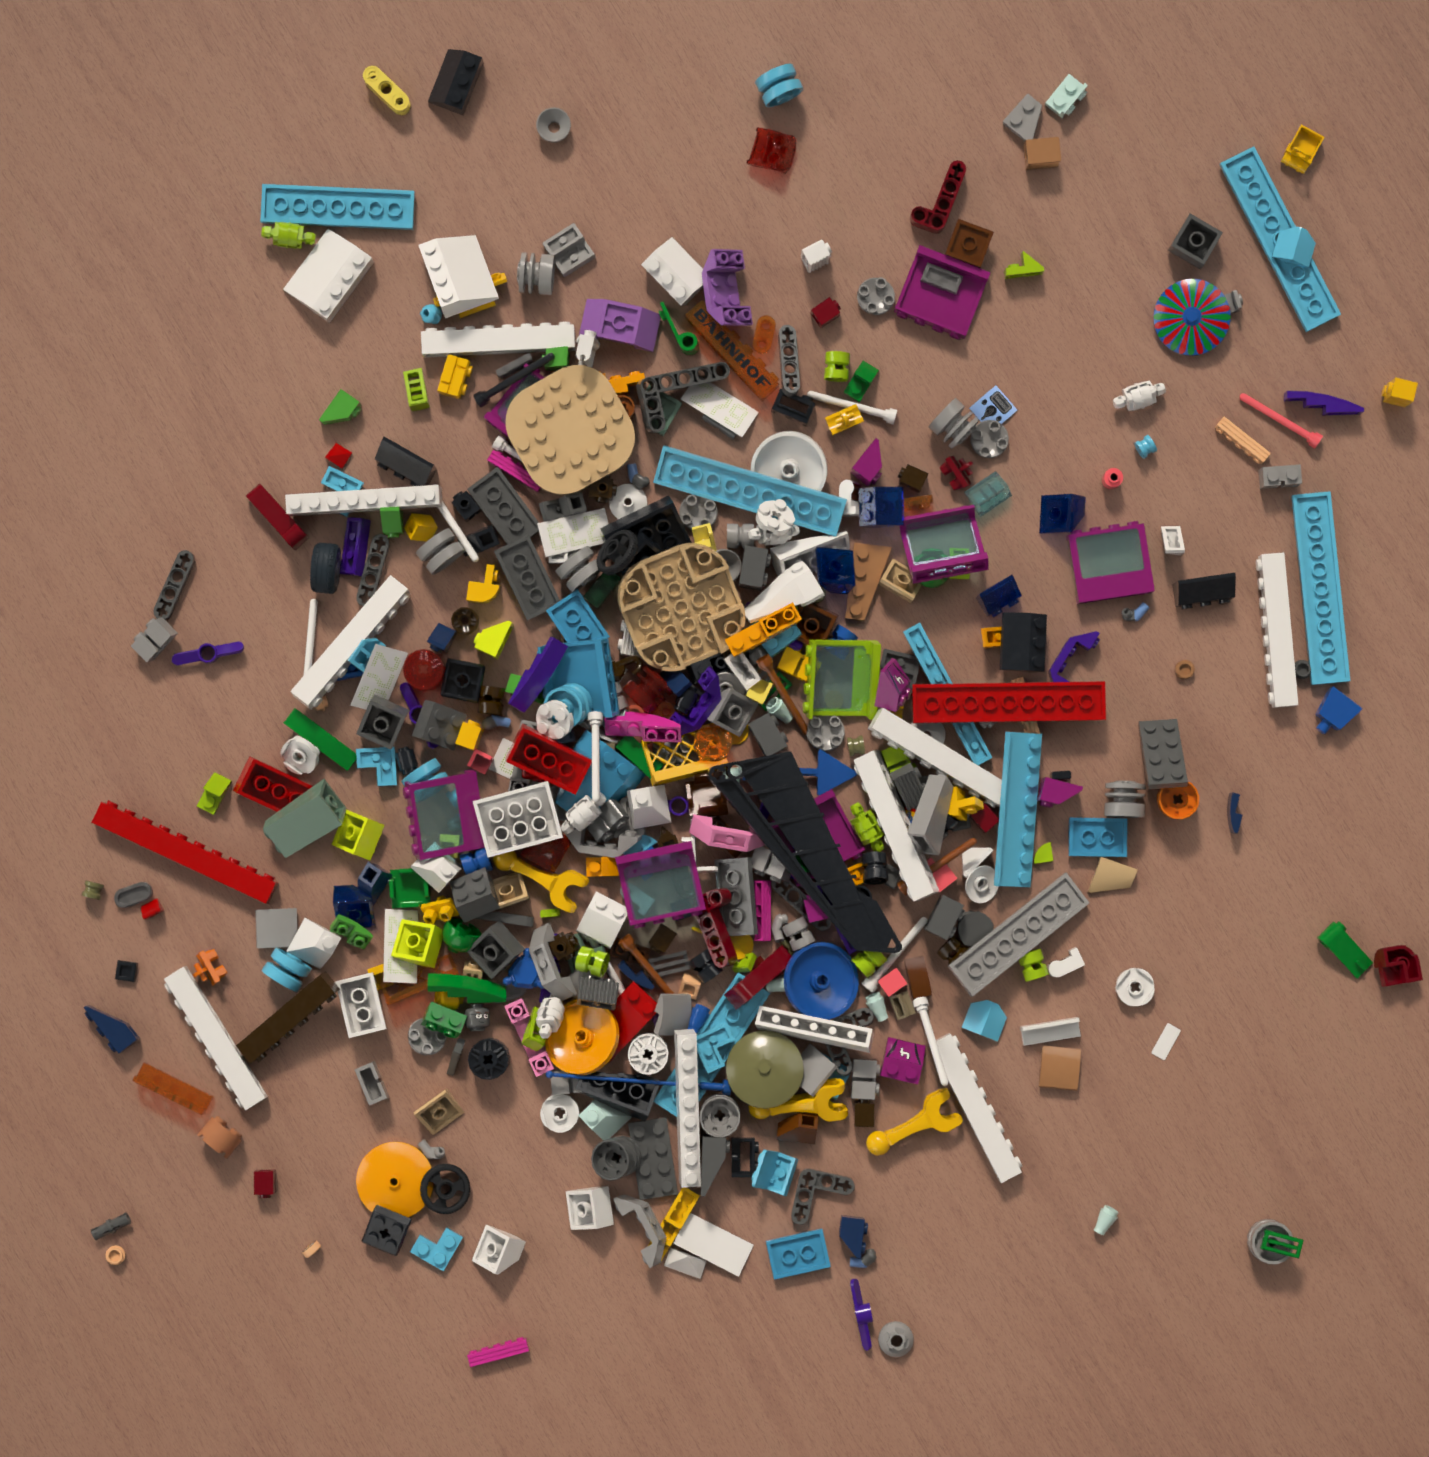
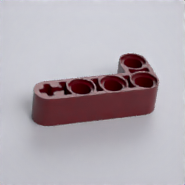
[910,160,966,234]
[246,483,309,550]
[692,888,737,968]
[724,945,792,1010]

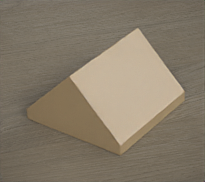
[878,559,921,603]
[492,872,530,911]
[413,1088,464,1135]

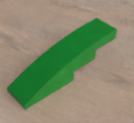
[283,708,356,771]
[428,973,506,1003]

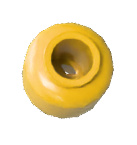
[434,991,464,1010]

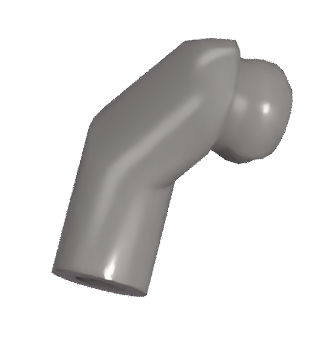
[771,914,788,943]
[417,1139,445,1160]

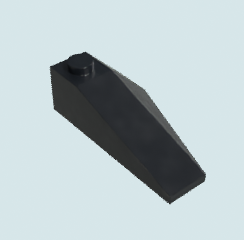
[575,1072,661,1122]

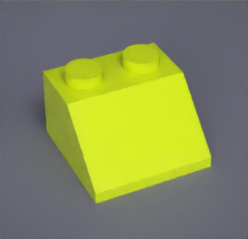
[473,620,514,660]
[331,810,385,860]
[391,919,443,968]

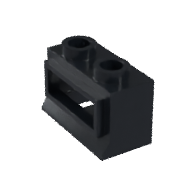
[771,389,815,426]
[731,1137,759,1177]

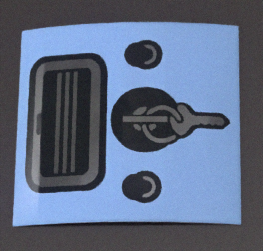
[969,385,1017,424]

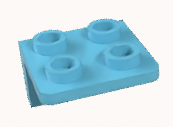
[752,1149,799,1196]

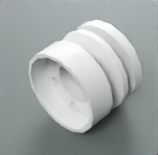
[628,1033,669,1075]

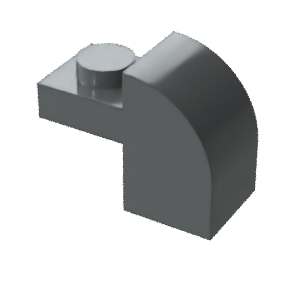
[539,492,587,522]

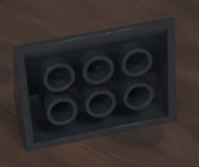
[600,495,692,576]

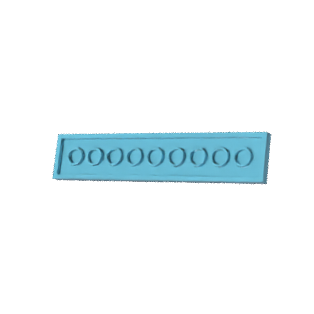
[1219,146,1341,332]
[653,445,847,537]
[1291,491,1350,685]

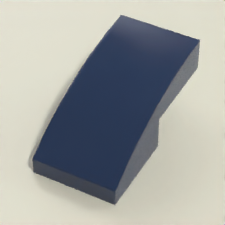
[658,670,693,697]
[1227,792,1243,834]
[618,960,655,990]

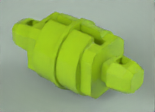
[261,222,316,249]
[850,802,884,852]

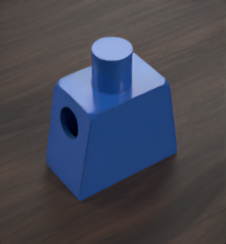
[1315,686,1363,735]

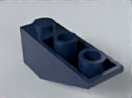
[83,1005,141,1054]

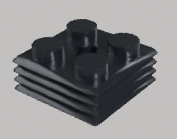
[440,658,486,703]
[362,1205,412,1256]

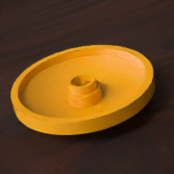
[545,999,619,1075]
[356,1141,434,1217]

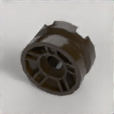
[451,607,479,635]

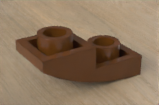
[608,937,652,966]
[904,956,932,1000]

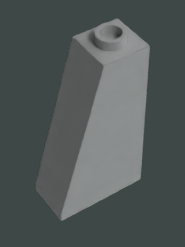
[907,774,953,855]

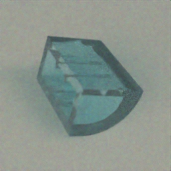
[964,471,1012,517]

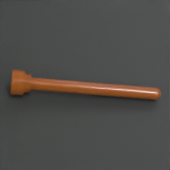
[756,654,807,735]
[897,838,977,896]
[618,934,674,994]

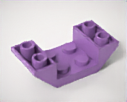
[701,249,753,326]
[579,299,661,352]

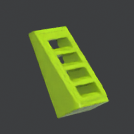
[403,368,430,411]
[521,1006,546,1051]

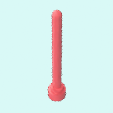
[1240,393,1323,449]

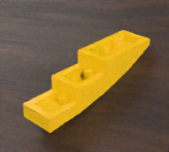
[647,1187,700,1261]

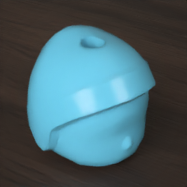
[420,304,442,324]

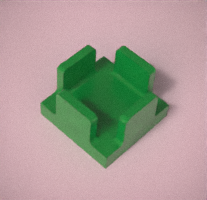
[389,868,431,908]

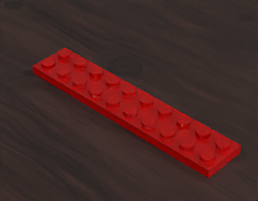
[912,681,1106,723]

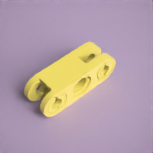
[363,66,411,115]

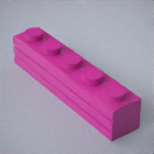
[487,450,541,492]
[754,881,771,941]
[467,1337,530,1367]

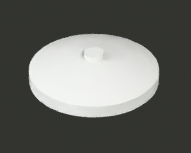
[751,431,828,491]

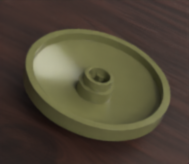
[726,1030,804,1109]

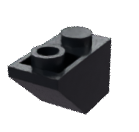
[457,524,500,557]
[687,652,731,685]

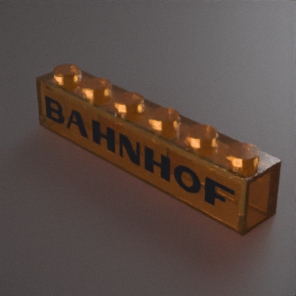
[685,300,779,402]

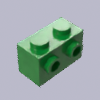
[421,1002,467,1038]

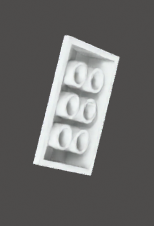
[283,229,374,323]
[419,235,499,318]
[473,781,563,857]

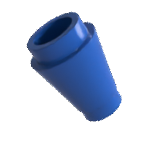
[687,1004,710,1034]

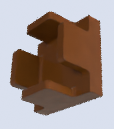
[945,219,994,268]
[685,772,728,819]

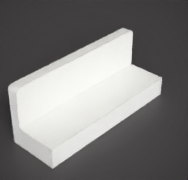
[1020,1017,1081,1046]

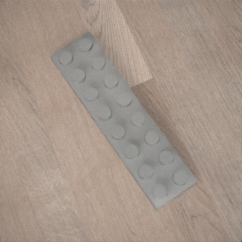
[948,873,1089,997]

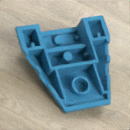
[555,730,646,812]

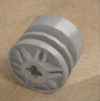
[517,252,555,295]
[928,398,979,449]
[1104,781,1146,818]
[700,1094,740,1138]

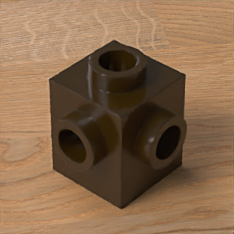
[588,476,617,503]
[549,932,581,961]

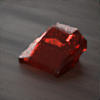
[746,127,796,174]
[521,834,571,873]

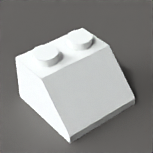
[576,892,628,949]
[566,1186,614,1230]

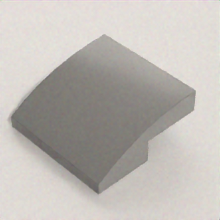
[542,223,596,278]
[255,908,297,948]
[654,994,691,1036]
[800,1044,837,1097]

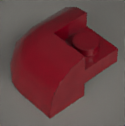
[1374,945,1423,987]

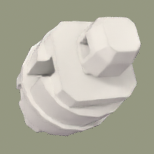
[1113,380,1166,411]
[748,525,800,546]
[561,792,607,834]
[536,994,565,1039]

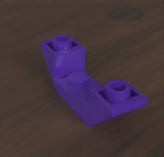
[1048,631,1100,682]
[669,666,721,735]

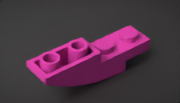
[604,711,682,742]

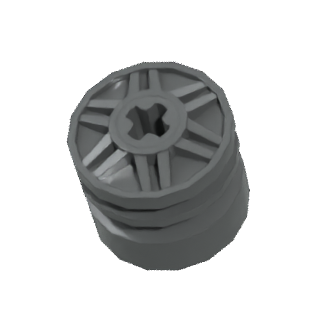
[591,1136,641,1181]

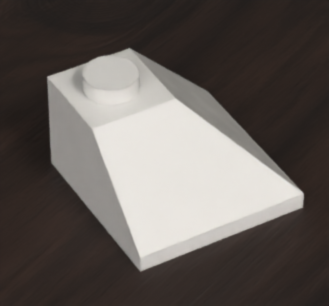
[627,785,671,829]
[411,841,463,893]
[286,918,341,969]
[472,1225,526,1275]

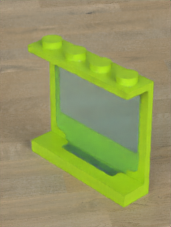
[803,640,881,720]

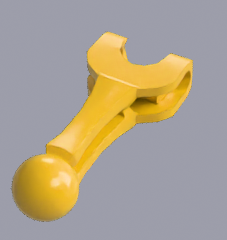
[493,851,589,913]
[748,1078,848,1122]
[866,1088,963,1156]

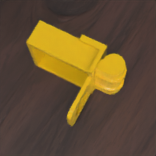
[1280,124,1325,174]

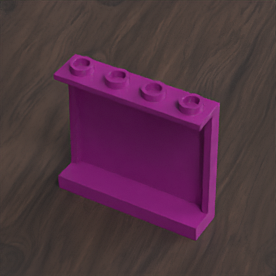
[894,245,991,340]
[770,789,865,887]

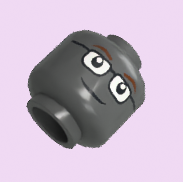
[465,1004,490,1031]

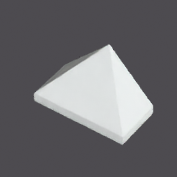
[1161,526,1185,556]
[724,653,761,690]
[962,848,993,878]
[664,1247,707,1279]

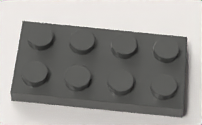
[467,467,539,544]
[494,534,560,620]
[1138,719,1188,789]
[714,857,758,936]
[628,1117,678,1200]

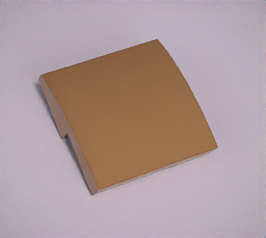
[1039,1046,1081,1091]

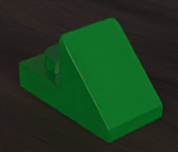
[843,361,879,403]

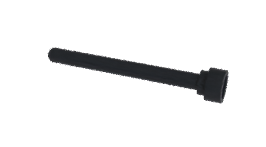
[473,353,555,408]

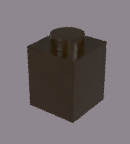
[898,464,929,493]
[649,923,677,954]
[854,1099,875,1127]

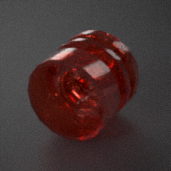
[403,649,445,692]
[622,665,673,714]

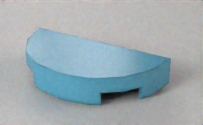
[624,835,657,855]

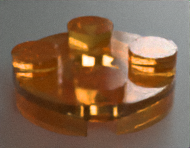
[693,724,732,762]

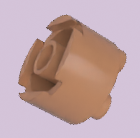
[197,1116,242,1159]

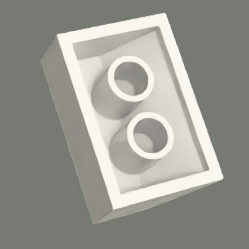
[641,237,703,306]
[335,972,387,1038]

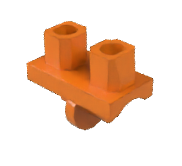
[192,949,227,986]

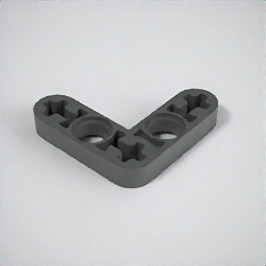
[825,1008,874,1076]
[791,1168,855,1224]

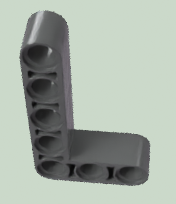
[636,362,730,433]

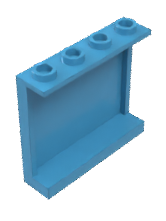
[537,638,620,718]

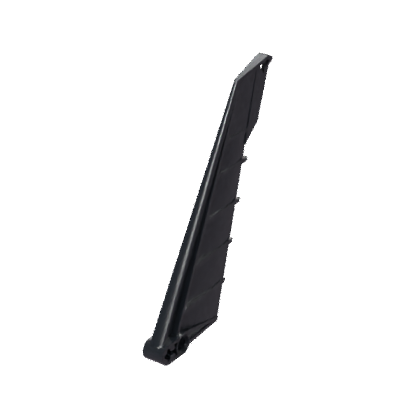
[707,751,902,953]

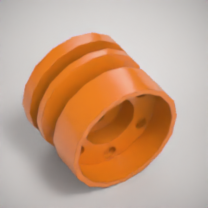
[1157,782,1199,819]

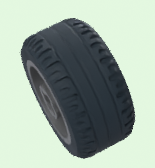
[310,543,341,594]

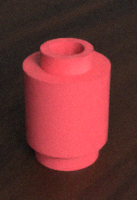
[1102,468,1123,489]

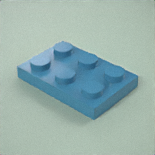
[546,589,610,642]
[1068,817,1127,857]
[766,1228,831,1280]

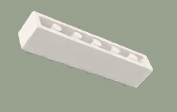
[755,1006,874,1053]

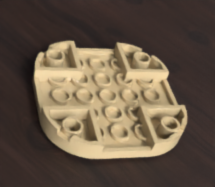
[506,365,635,495]
[617,543,745,671]

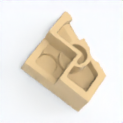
[1088,857,1138,893]

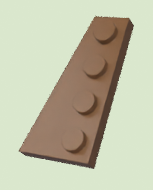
[845,543,892,621]

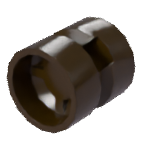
[478,686,505,716]
[936,935,968,965]

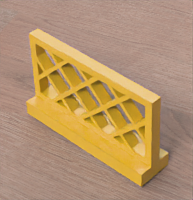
[641,723,728,786]

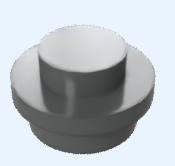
[1295,660,1311,679]

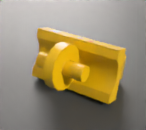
[825,404,864,436]
[420,896,459,925]

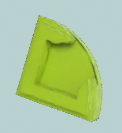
[1034,842,1053,864]
[540,908,561,918]
[732,952,757,973]

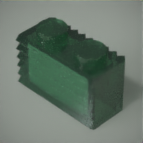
[583,573,621,610]

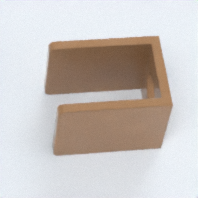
[1023,137,1061,170]

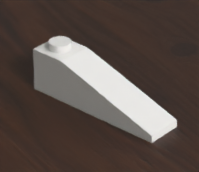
[770,531,850,576]
[745,561,825,623]

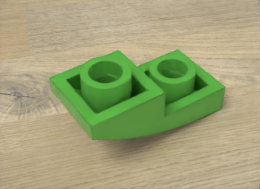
[330,914,373,949]

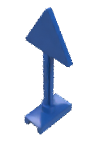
[742,749,857,796]

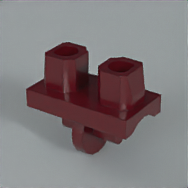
[939,455,973,491]

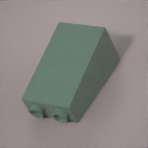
[263,779,346,858]

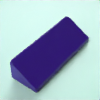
[340,517,371,577]

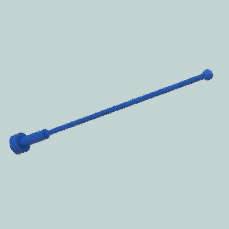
[546,1071,731,1096]

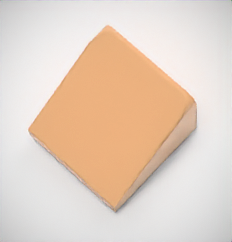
[678,972,701,1000]

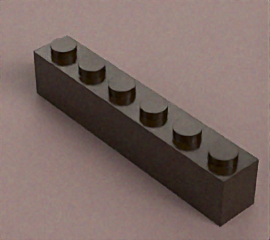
[236,971,340,1064]

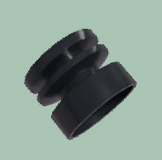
[468,1038,511,1080]

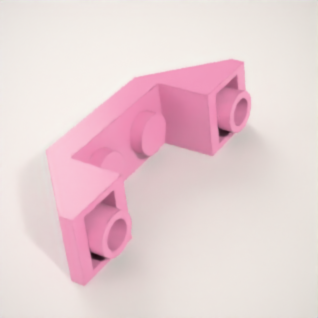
[689,814,765,852]
[504,998,554,1077]

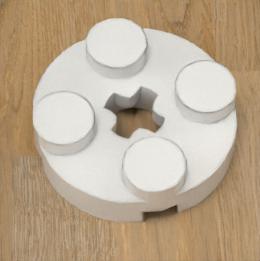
[756,499,795,536]
[536,700,574,739]
[281,736,320,775]
[1115,968,1155,1006]
[540,1094,579,1133]

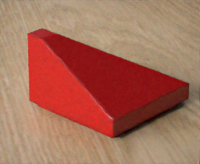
[325,443,352,469]

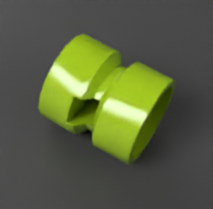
[824,351,850,382]
[575,946,610,977]
[1019,948,1049,982]
[851,951,888,978]

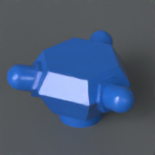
[503,948,544,989]

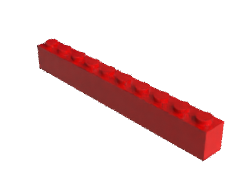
[91,800,278,904]

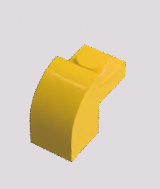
[466,564,500,603]
[948,786,984,821]

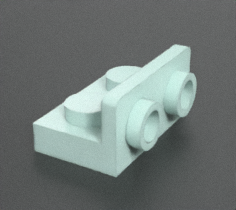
[1045,74,1088,118]

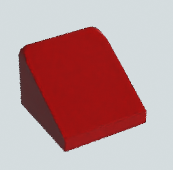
[141,898,164,919]

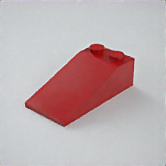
[505,723,592,795]
[233,756,313,812]
[608,981,657,1063]

